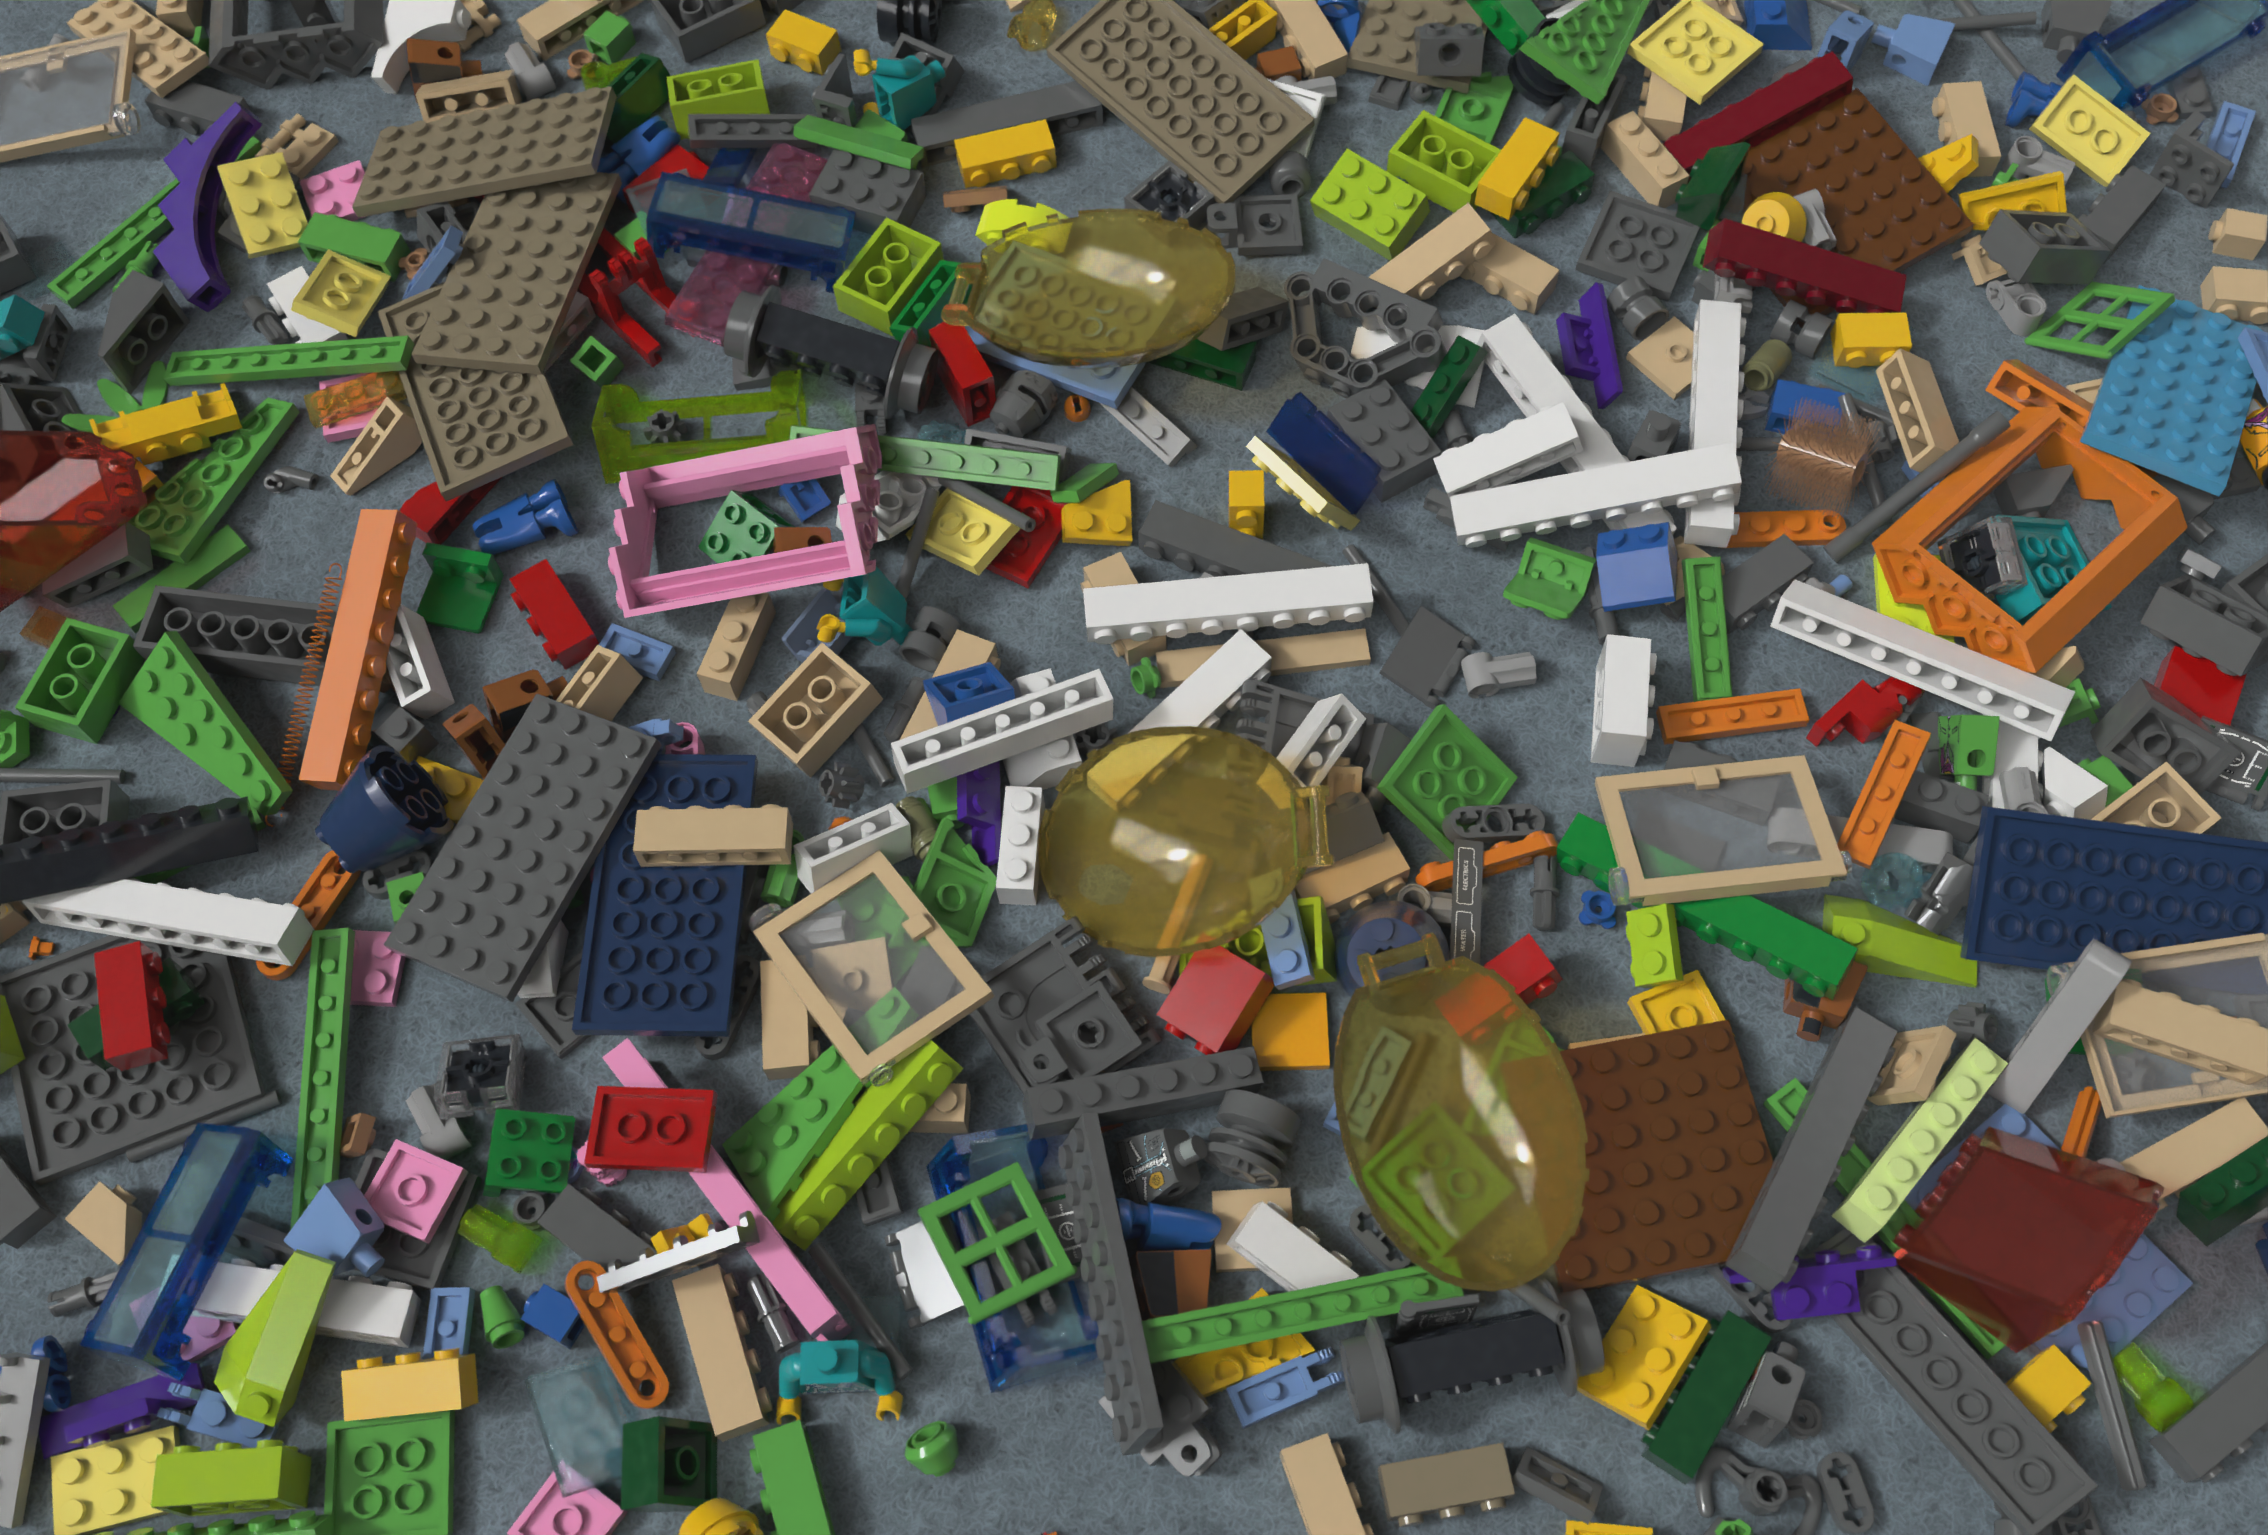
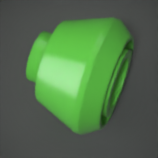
[904,1421,959,1477]

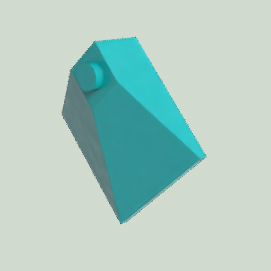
[1993,515,2112,625]

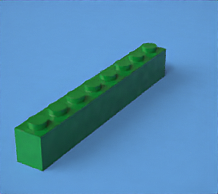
[1556,812,1858,1000]

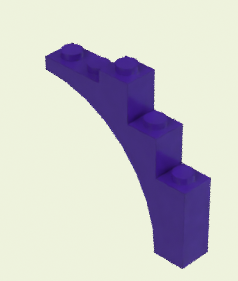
[153,102,263,312]

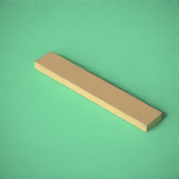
[1156,628,1371,688]

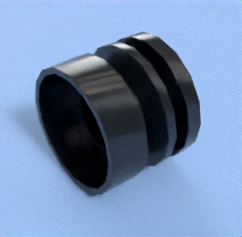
[877,0,942,46]
[1507,17,1571,106]

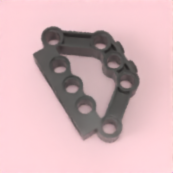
[1284,258,1447,398]

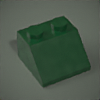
[1675,142,1751,231]
[621,1416,717,1513]

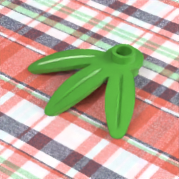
[61,361,168,433]

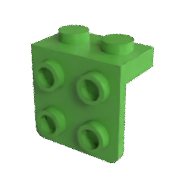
[1503,537,1597,620]

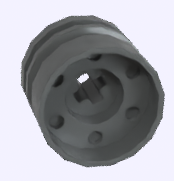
[1203,1089,1302,1187]

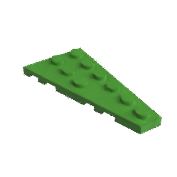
[1519,0,1650,105]
[127,398,300,564]
[118,631,293,816]
[722,988,920,1222]

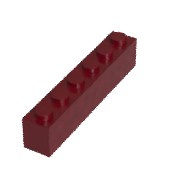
[1662,51,1853,185]
[1703,218,1907,313]

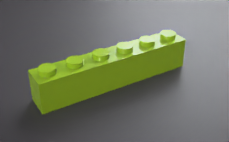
[769,1040,964,1251]

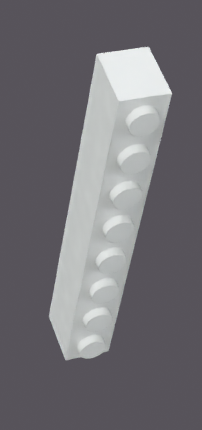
[1684,299,1746,548]
[1477,314,1677,535]
[1450,442,1742,548]
[1083,563,1373,644]
[1770,579,2075,742]
[22,878,314,966]

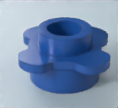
[1578,890,1619,929]

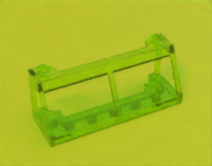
[592,369,806,484]

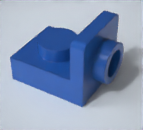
[777,479,831,523]

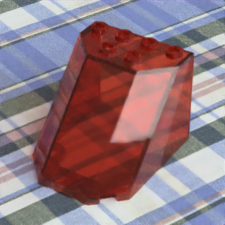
[0,430,147,612]
[1892,1127,2164,1353]

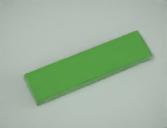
[794,115,924,170]
[113,525,251,633]
[1682,556,1732,702]

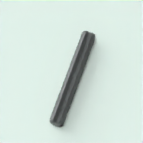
[2077,1320,2148,1491]

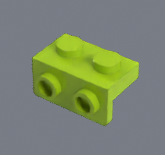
[1626,903,1684,989]

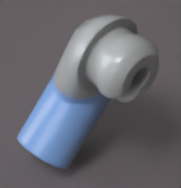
[1804,574,1853,597]

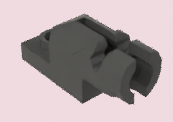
[1904,837,1978,935]

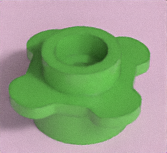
[1130,657,1161,698]

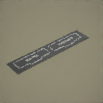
[1449,839,1484,978]

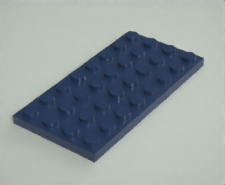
[572,754,758,1037]
[1960,806,2268,995]

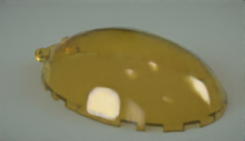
[941,209,1236,369]
[1038,726,1334,957]
[1333,932,1589,1291]

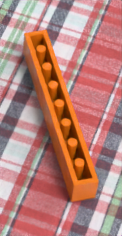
[299,509,417,791]

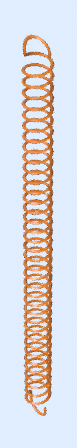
[265,563,342,827]

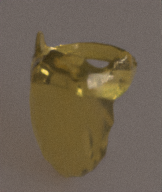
[1007,0,1057,52]

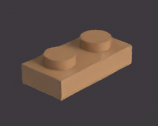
[943,186,1008,212]

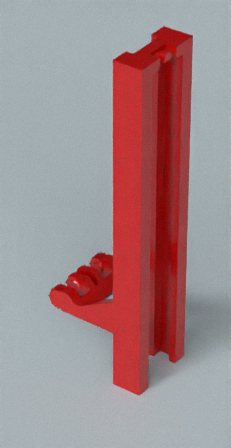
[474,194,703,368]

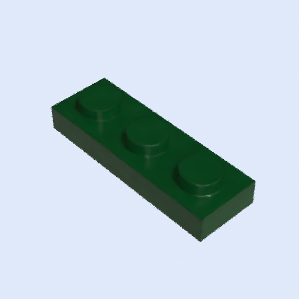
[1411,335,1488,440]

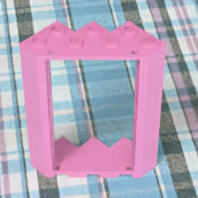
[608,424,882,618]

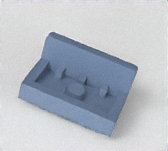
[782,589,852,663]

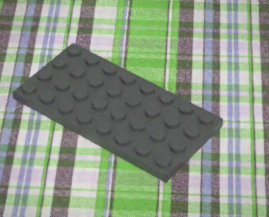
[384,694,662,1003]

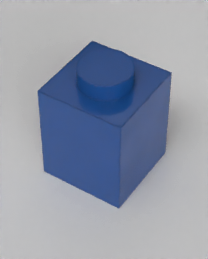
[521,1284,585,1349]

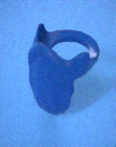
[1317,0,1362,55]

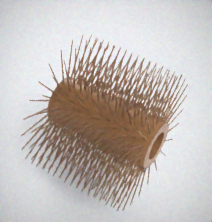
[1764,397,1880,519]

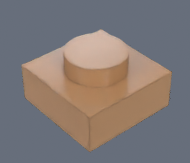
[340,1113,376,1158]

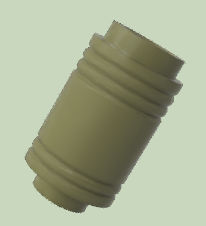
[1742,339,1792,391]
[896,796,939,863]

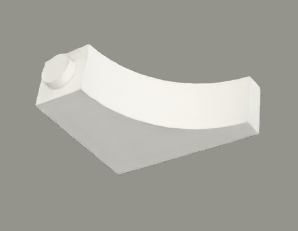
[371,0,471,94]

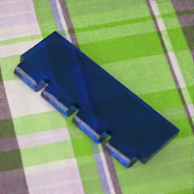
[1266,392,1381,515]

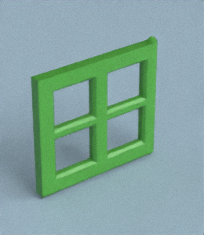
[2024,282,2175,360]
[918,1162,1077,1325]

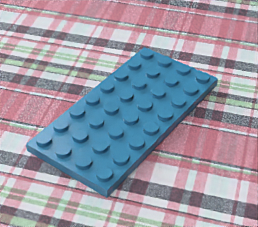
[2079,285,2263,497]

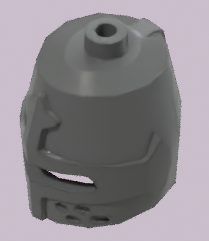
[990,370,1058,438]

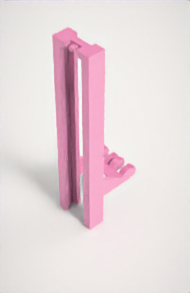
[576,1038,853,1341]

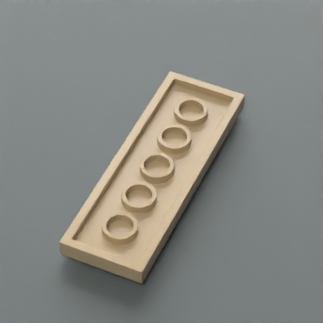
[66,0,209,98]

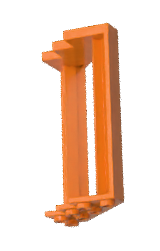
[1872,406,2188,673]

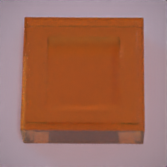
[19,606,67,649]

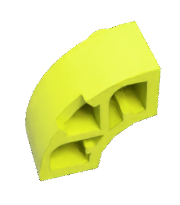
[975,199,1073,255]

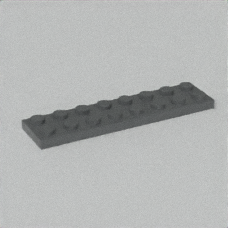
[1058,1113,1163,1456]
[1802,1228,2098,1535]

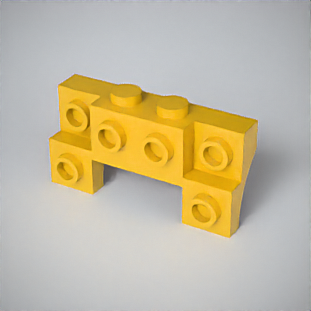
[89,383,242,466]

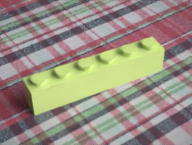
[1831,1038,2008,1243]

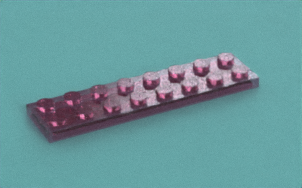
[665,143,828,347]

